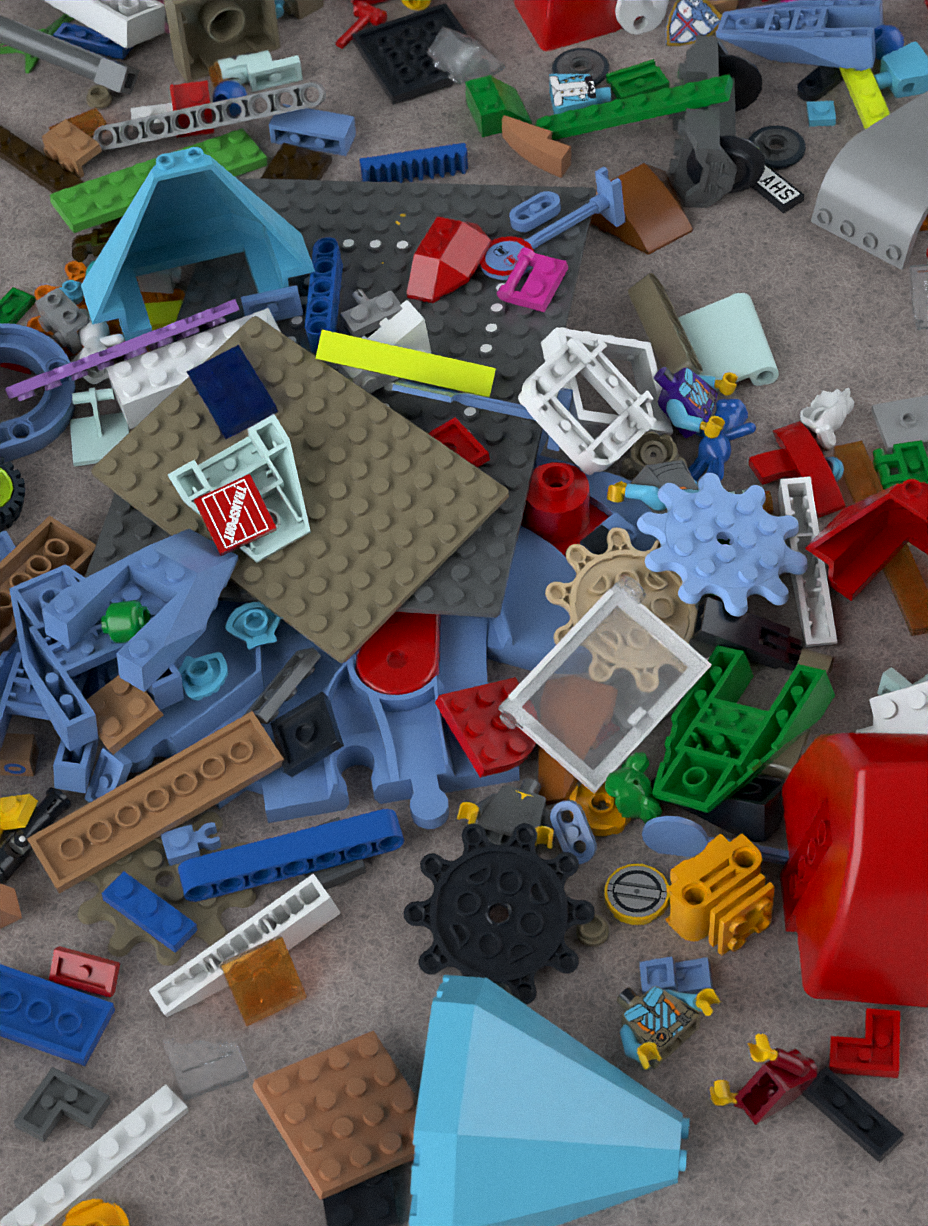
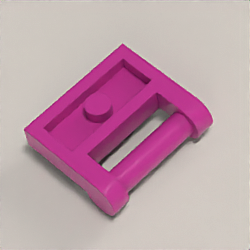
[497,248,568,312]

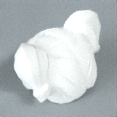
[800,388,855,449]

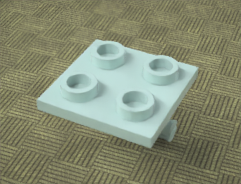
[70,387,129,467]

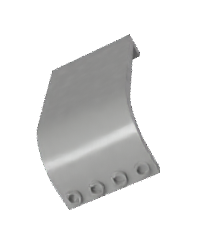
[811,91,928,270]

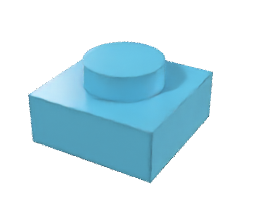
[806,101,836,127]

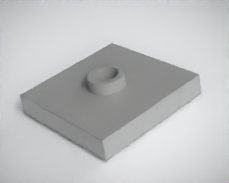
[871,395,928,454]

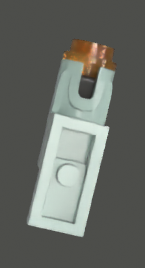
[208,50,302,92]

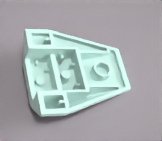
[168,414,311,563]

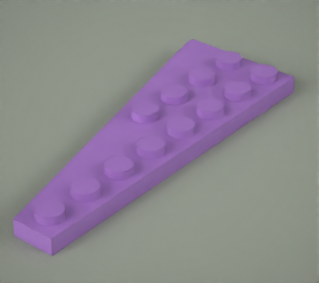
[5,299,239,401]

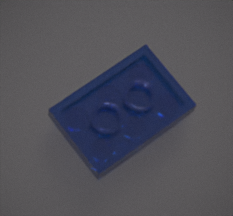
[186,345,278,440]

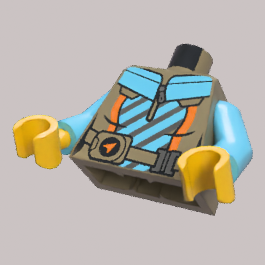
[617,986,721,1069]

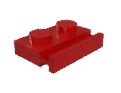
[170,80,215,138]

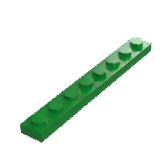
[535,74,734,140]

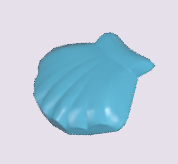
[225,602,281,650]
[178,652,228,701]

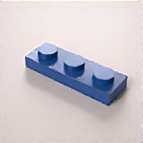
[53,22,133,59]
[101,871,198,953]

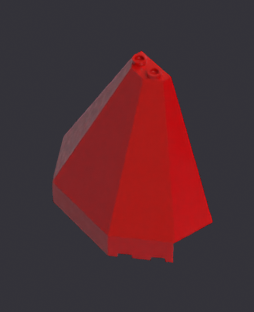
[804,479,928,601]

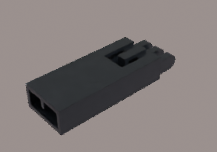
[693,597,803,671]

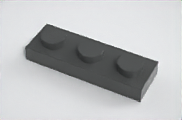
[243,648,321,724]

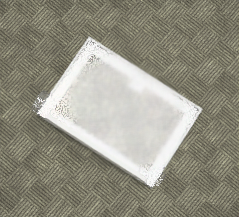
[498,576,712,794]

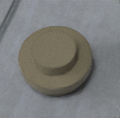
[86,85,113,109]
[576,914,609,947]

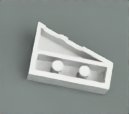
[337,300,431,393]

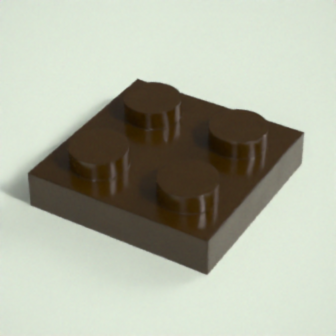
[261,142,332,180]

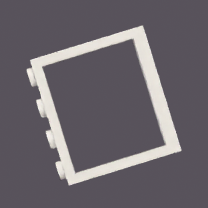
[541,327,673,438]

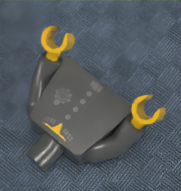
[456,778,556,854]

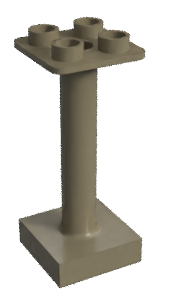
[164,0,280,83]

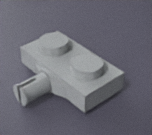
[340,289,402,338]

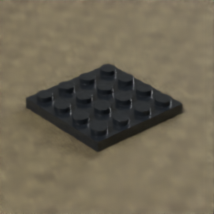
[352,3,488,105]

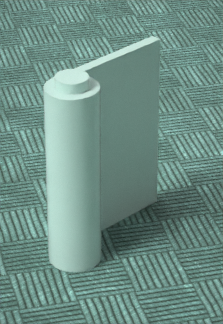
[678,293,779,391]

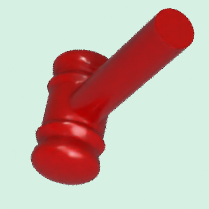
[335,1,388,49]

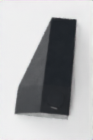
[650,775,785,842]

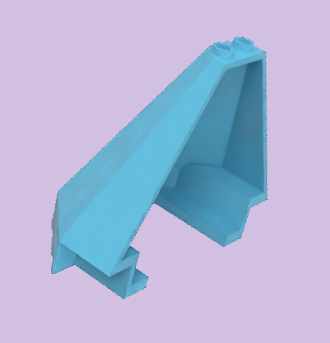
[81,147,315,341]
[409,975,690,1226]

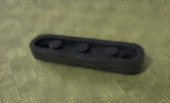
[797,66,844,102]

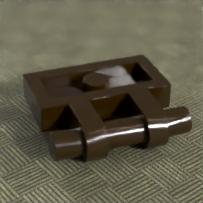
[72,224,118,262]

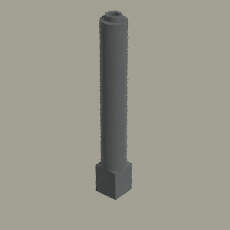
[0,15,139,94]

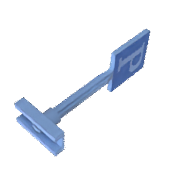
[392,379,573,451]

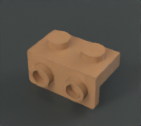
[42,119,102,179]

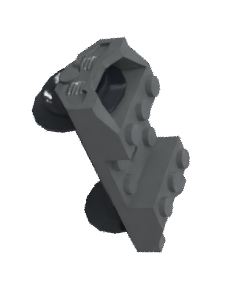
[668,35,765,208]

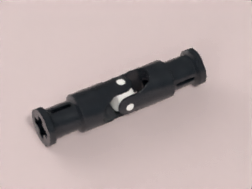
[0,787,71,883]

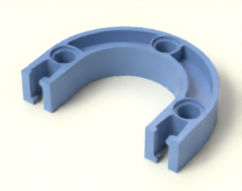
[0,323,76,463]

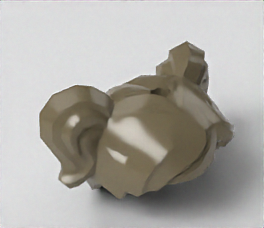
[620,431,688,479]

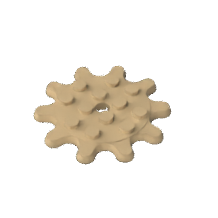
[545,527,697,694]

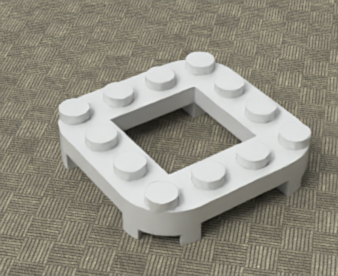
[518,334,656,475]

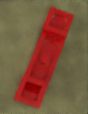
[773,421,846,518]

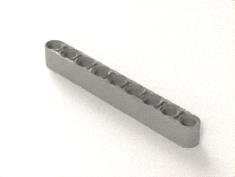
[93,82,326,150]

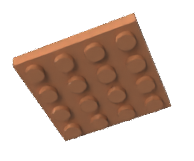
[252,1030,418,1200]

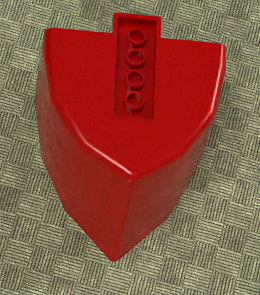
[780,733,928,1008]

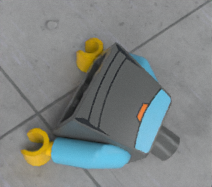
[607,460,699,514]

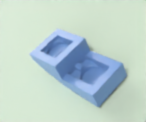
[639,957,713,995]

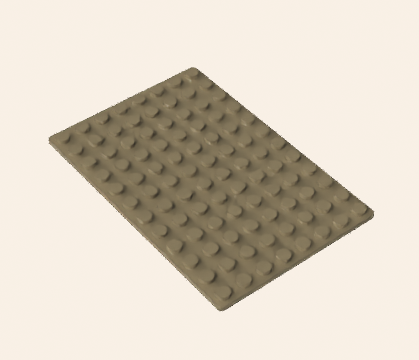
[91,316,509,663]

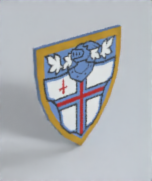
[666,0,722,46]

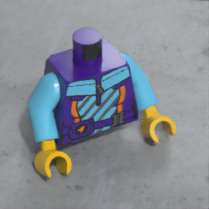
[653,367,738,439]

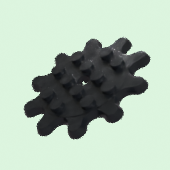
[403,823,595,1005]

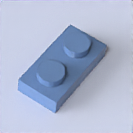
[241,285,303,321]
[84,746,133,803]

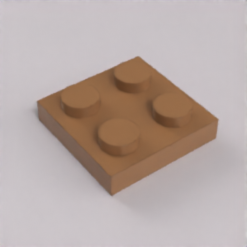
[86,675,164,755]

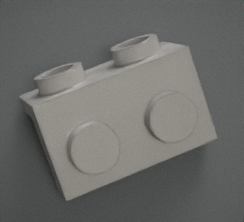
[35,288,89,355]

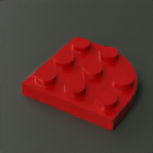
[435,677,539,778]

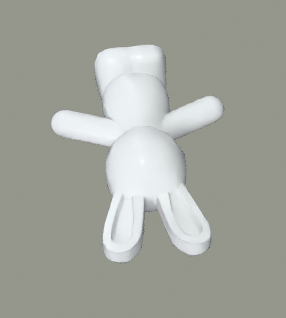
[71,308,125,384]

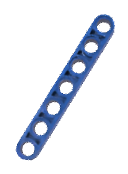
[178,809,405,902]

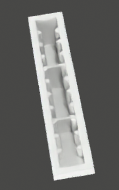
[777,477,837,647]
[149,874,341,1017]

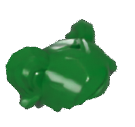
[605,752,662,824]

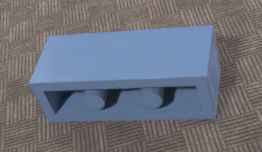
[269,104,356,156]

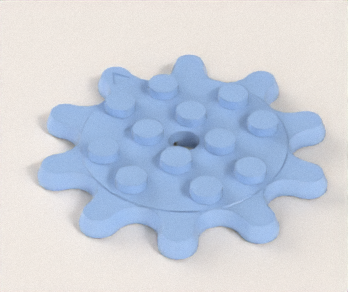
[637,473,808,617]

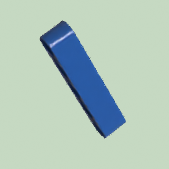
[305,237,343,354]

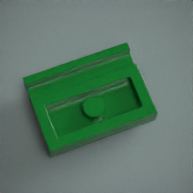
[606,59,670,99]

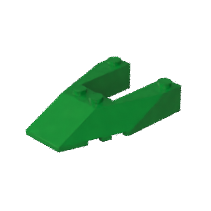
[652,645,835,813]

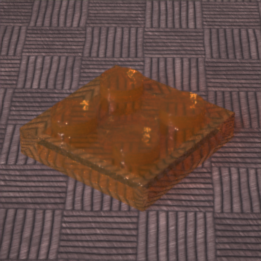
[219,935,307,1026]

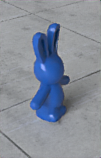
[688,399,756,482]

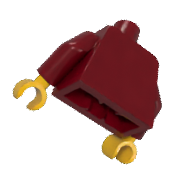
[710,1034,817,1125]

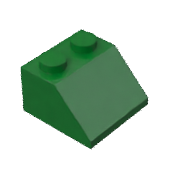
[465,75,532,138]

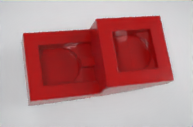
[749,449,799,485]

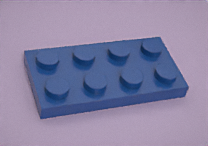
[0,964,115,1066]

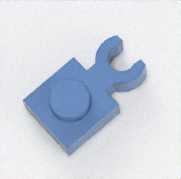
[161,823,221,866]

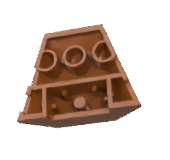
[590,163,693,255]

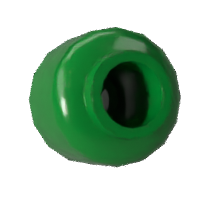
[101,600,151,643]

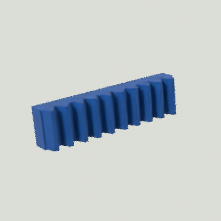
[359,142,468,183]

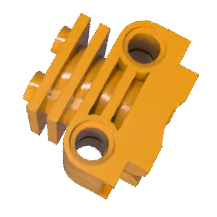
[665,833,775,956]

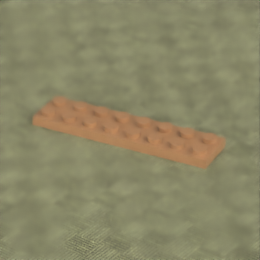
[27,711,284,894]

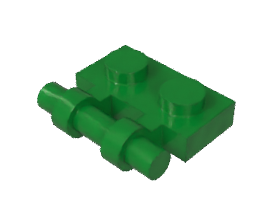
[872,440,928,491]

